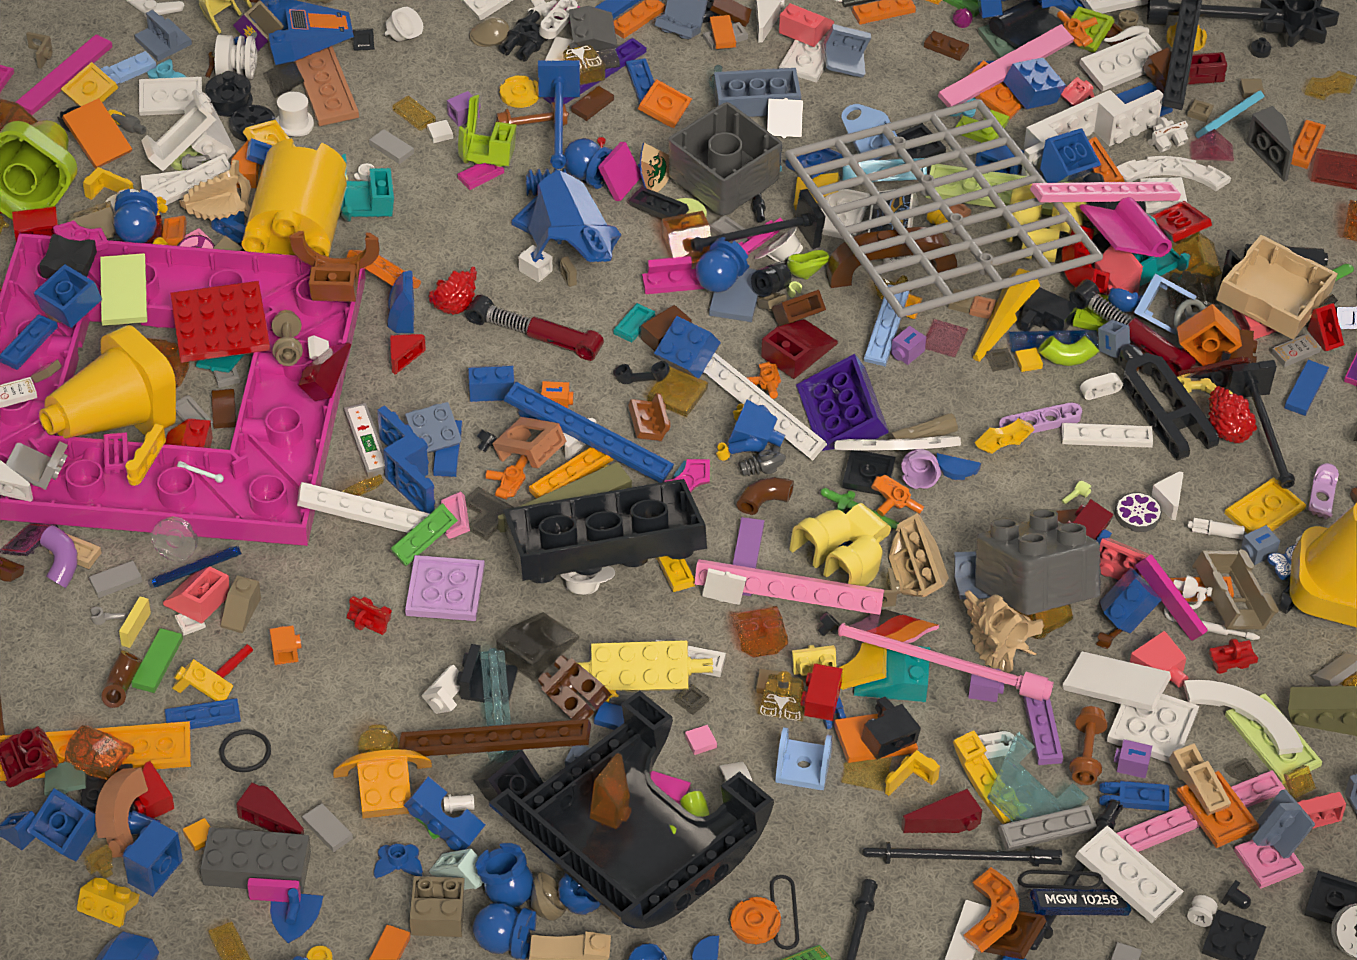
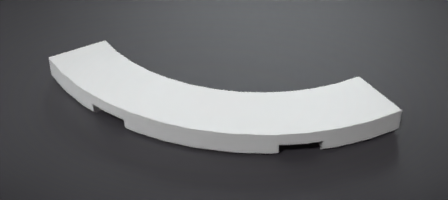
[1117,156,1231,191]
[835,436,961,450]
[1183,680,1303,755]

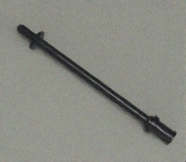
[1030,799,1123,951]
[862,842,1062,867]
[845,879,878,960]

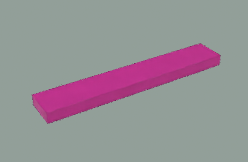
[15,34,112,116]

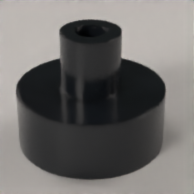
[1250,37,1272,58]
[477,429,498,452]
[818,611,841,636]

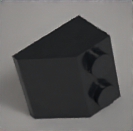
[474,750,544,801]

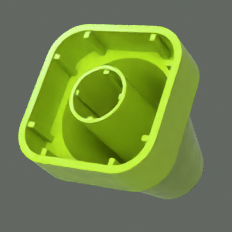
[0,120,77,220]

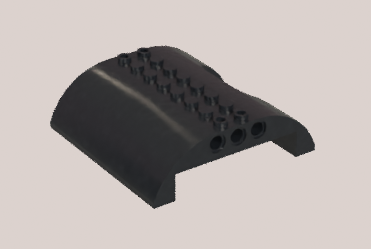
[489,690,774,929]

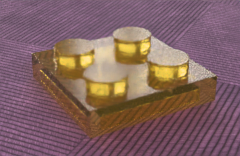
[647,366,708,417]

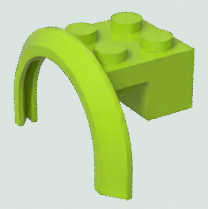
[458,95,517,167]

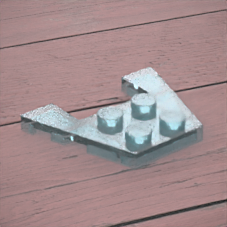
[987,732,1089,822]

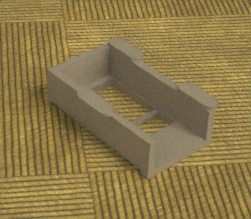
[1192,549,1279,630]

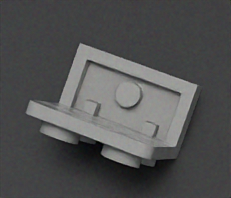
[6,441,68,490]

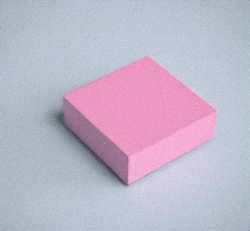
[685,725,717,755]

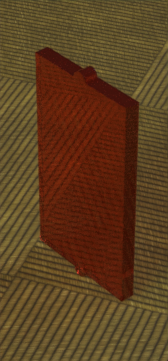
[1178,357,1251,378]

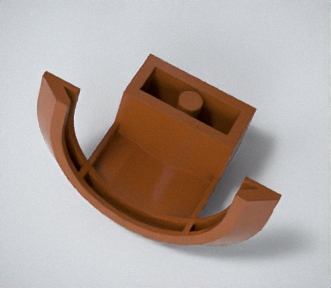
[290,231,380,302]

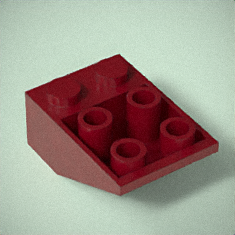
[761,319,838,379]

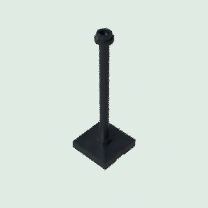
[690,189,826,252]
[1225,360,1295,489]

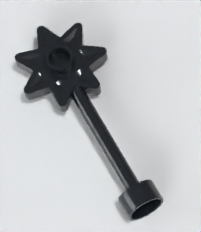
[1147,0,1339,47]

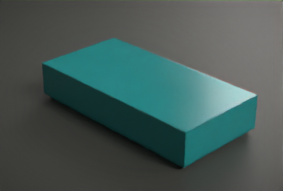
[613,303,655,343]

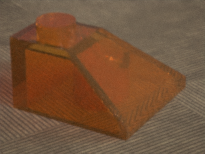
[590,753,631,829]

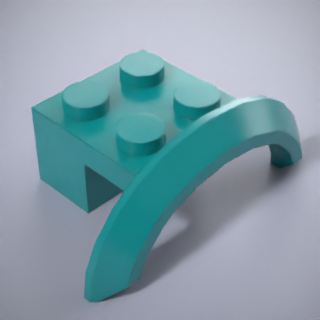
[340,154,394,222]
[1132,213,1191,286]

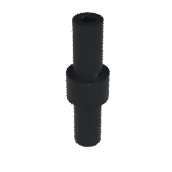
[752,193,766,223]

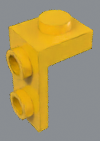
[83,167,134,200]
[172,659,233,701]
[885,750,940,796]

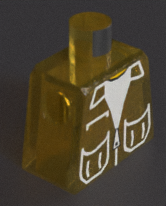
[563,42,605,85]
[758,671,805,722]

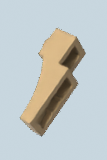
[1168,744,1232,815]
[528,931,611,960]

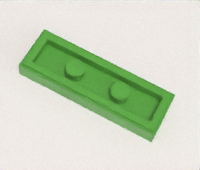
[390,503,458,567]
[131,628,183,693]

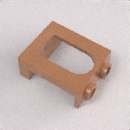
[492,417,567,468]

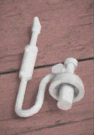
[1164,575,1260,640]

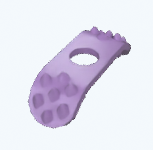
[1308,463,1339,519]

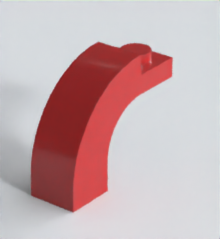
[1062,225,1110,294]

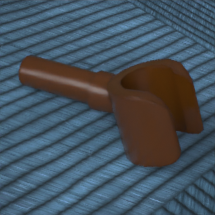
[205,52,215,78]
[1096,628,1123,649]

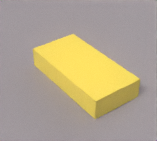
[119,596,151,648]

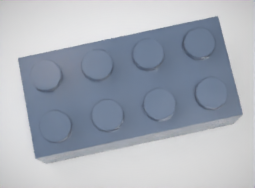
[714,68,801,117]

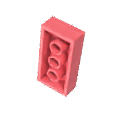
[1297,792,1346,828]

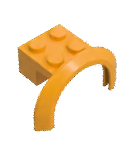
[333,749,432,818]

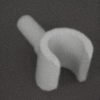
[91,607,125,625]

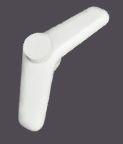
[126,0,184,16]

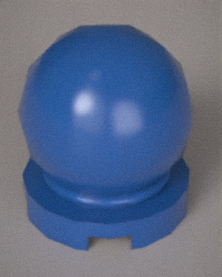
[563,138,612,189]
[113,189,158,243]
[695,237,750,292]
[476,843,534,908]
[473,903,537,960]

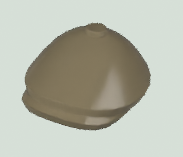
[470,17,509,47]
[531,872,566,921]

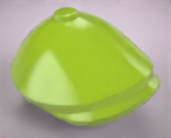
[787,250,829,280]

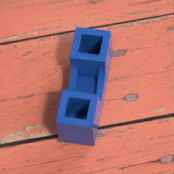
[403,776,485,851]

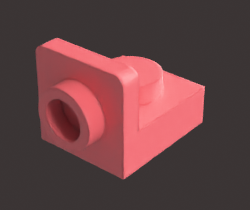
[1061,77,1095,107]

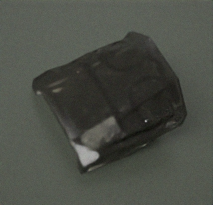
[1167,271,1222,312]

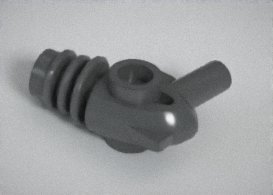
[740,445,786,476]

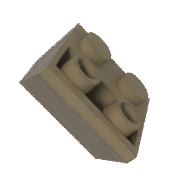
[410,876,465,937]

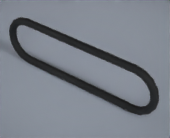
[1018,870,1103,890]
[770,875,799,950]

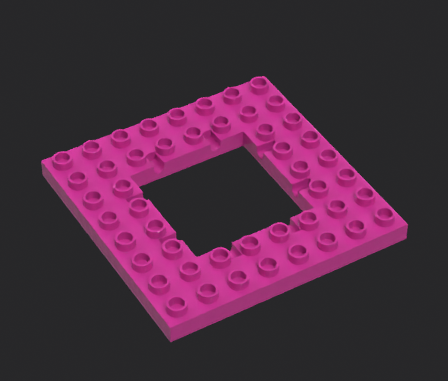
[0,233,366,546]

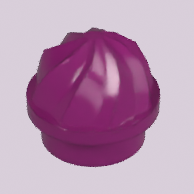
[953,8,973,28]

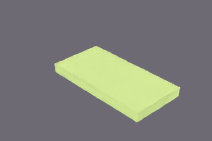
[101,253,147,326]
[1225,693,1322,784]

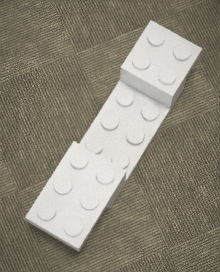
[1021,90,1163,177]

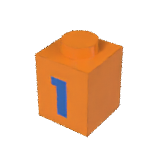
[541,381,574,409]

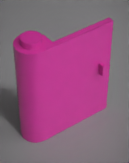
[1079,197,1172,257]

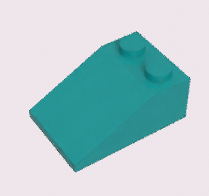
[854,646,930,702]

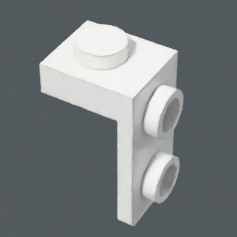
[421,665,460,714]

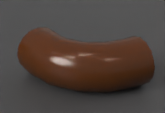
[736,477,794,515]
[101,650,142,708]

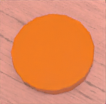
[730,897,781,944]

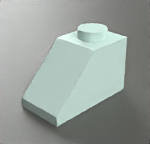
[429,849,483,890]

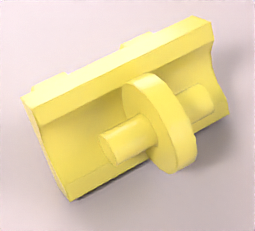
[792,645,836,676]

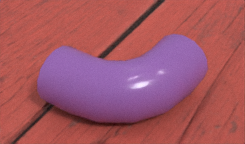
[40,525,78,588]

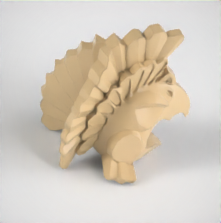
[179,160,251,221]
[964,590,1044,673]

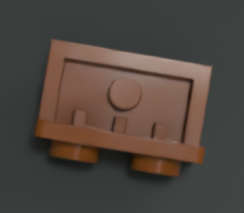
[628,393,670,441]

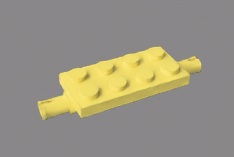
[578,641,713,691]

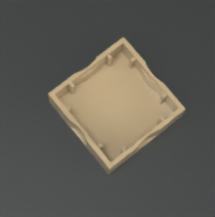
[1216,235,1338,340]

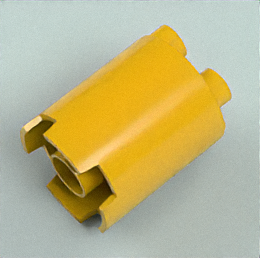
[242,138,347,257]

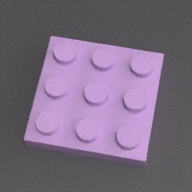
[405,555,485,621]

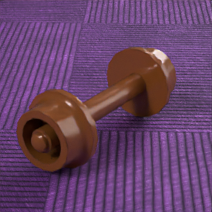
[494,102,569,126]
[1069,706,1108,785]

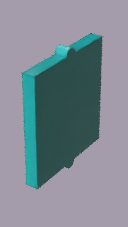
[196,354,245,373]

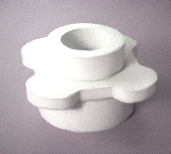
[354,163,375,181]

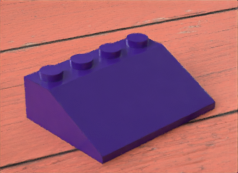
[796,354,889,451]

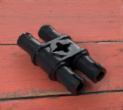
[499,9,556,62]

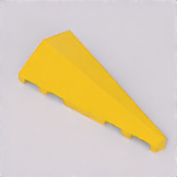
[973,268,1040,362]

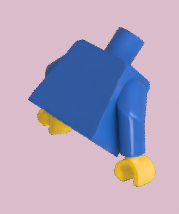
[716,399,785,461]

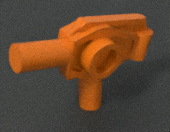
[1057,10,1098,48]
[746,362,781,399]
[486,455,529,500]
[871,475,924,516]

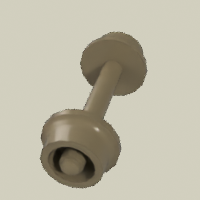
[272,310,303,366]

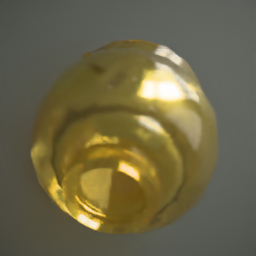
[357,725,399,754]

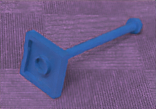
[538,60,580,169]

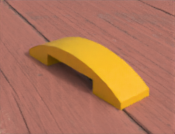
[953,730,1025,824]

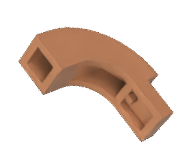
[95,768,148,858]

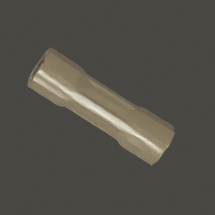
[888,413,958,451]

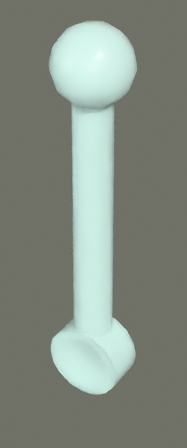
[177,461,224,483]

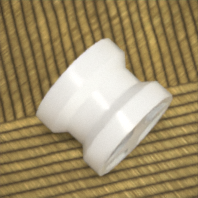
[1187,895,1218,927]

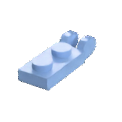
[100,51,156,84]

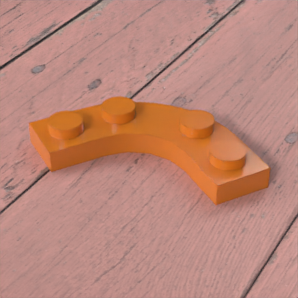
[963,867,1019,953]

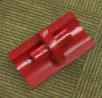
[347,596,392,635]
[1209,638,1258,674]

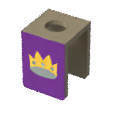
[233,0,284,51]

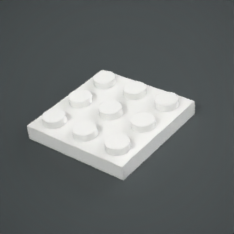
[1107,694,1199,764]

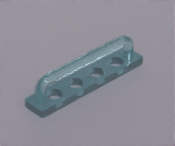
[480,648,511,761]

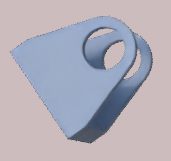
[841,104,897,160]
[1134,274,1197,335]
[775,727,832,791]

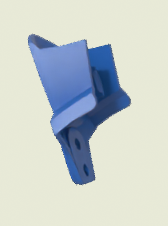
[529,170,621,262]

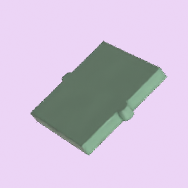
[44,758,87,796]

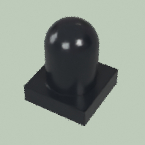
[1220,880,1251,909]

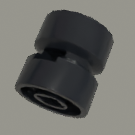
[751,262,792,297]

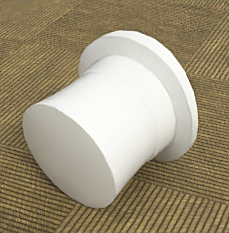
[275,92,314,137]

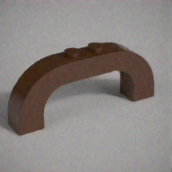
[826,227,957,288]

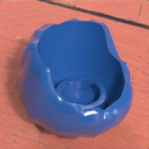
[558,873,601,915]

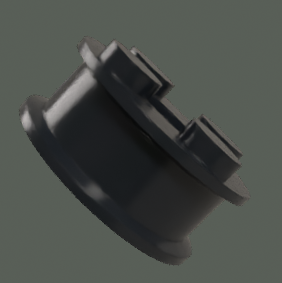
[205,71,253,117]

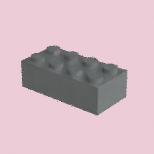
[200,827,311,893]

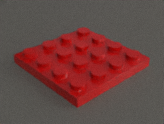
[170,281,270,363]

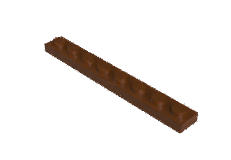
[398,719,591,756]

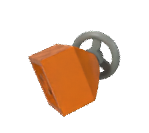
[1174,299,1242,369]

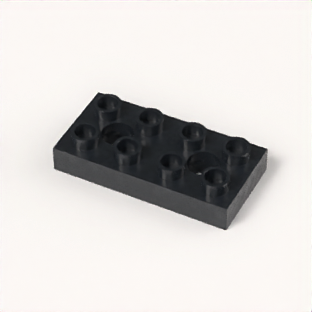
[503,479,707,583]

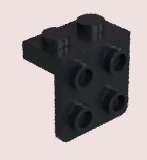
[457,644,518,706]

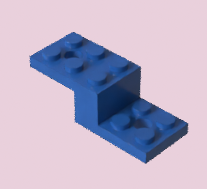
[377,405,435,514]

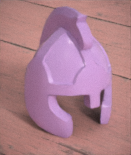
[901,449,941,489]

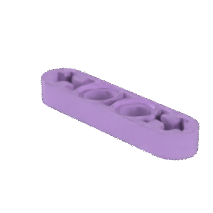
[998,403,1082,433]

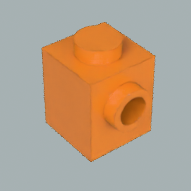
[270,626,301,665]

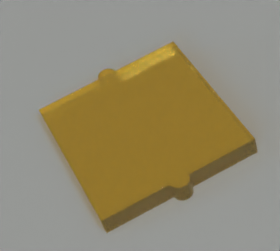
[842,757,892,791]

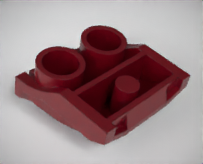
[0,726,59,788]

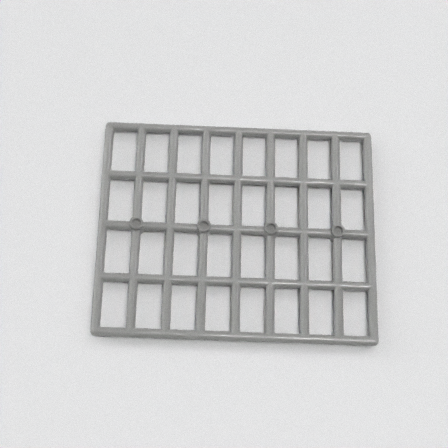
[785,99,1103,318]

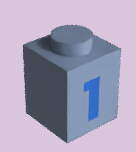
[1098,320,1130,358]
[1241,525,1280,565]

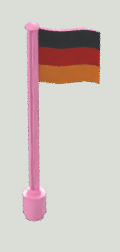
[838,609,1054,701]

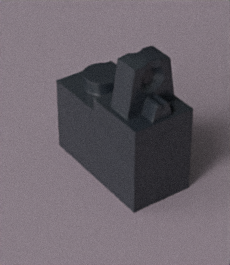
[1020,287,1077,334]
[861,696,921,760]

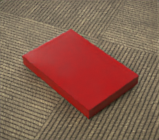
[1150,201,1212,242]

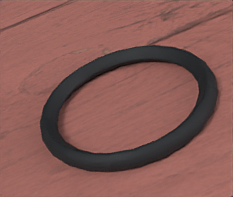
[219,729,271,772]

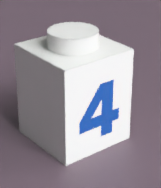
[518,245,553,283]

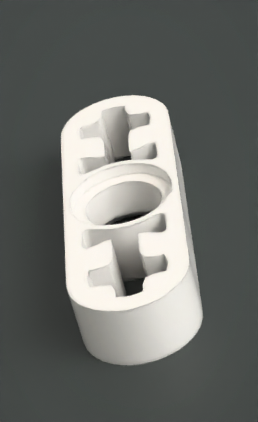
[539,0,578,39]

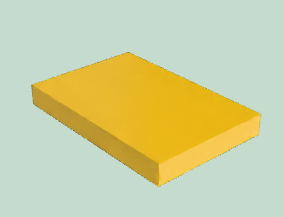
[1224,477,1306,534]

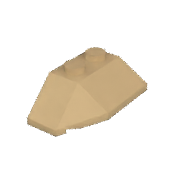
[889,513,949,597]

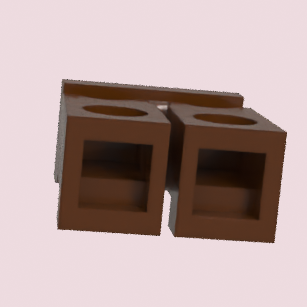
[538,655,612,720]

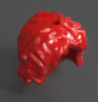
[428,266,477,315]
[1208,386,1257,443]

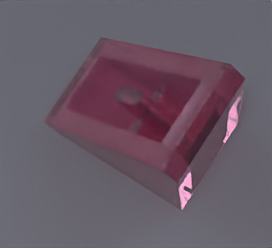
[1190,129,1234,161]

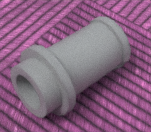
[182,154,210,170]

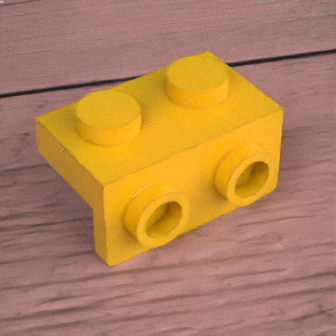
[77,877,140,927]

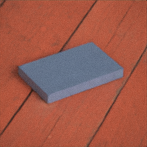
[709,269,759,322]

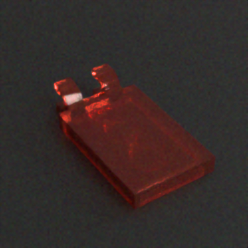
[1311,148,1357,190]

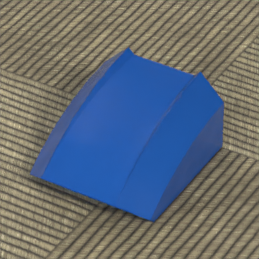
[388,270,414,333]
[96,931,159,960]

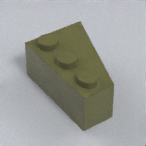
[1288,686,1357,736]

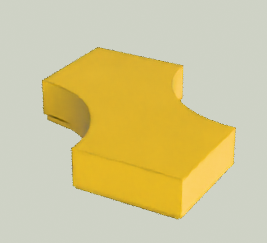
[974,418,1035,454]

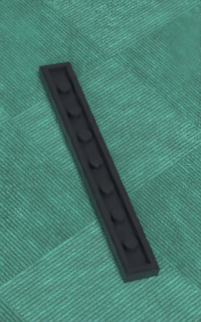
[1162,0,1202,110]

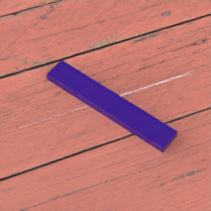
[543,38,647,104]

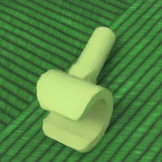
[786,282,802,298]
[1061,481,1091,504]

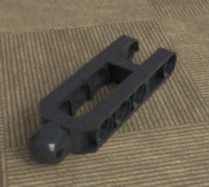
[1119,344,1219,461]

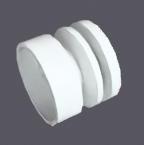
[215,35,257,79]
[1331,904,1357,957]

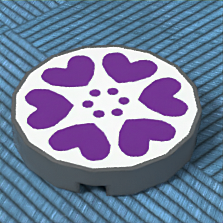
[1115,492,1162,532]

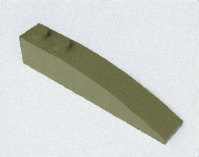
[498,462,632,533]

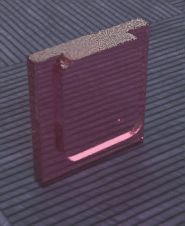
[925,319,968,357]

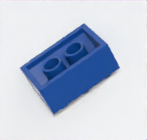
[1040,128,1101,183]

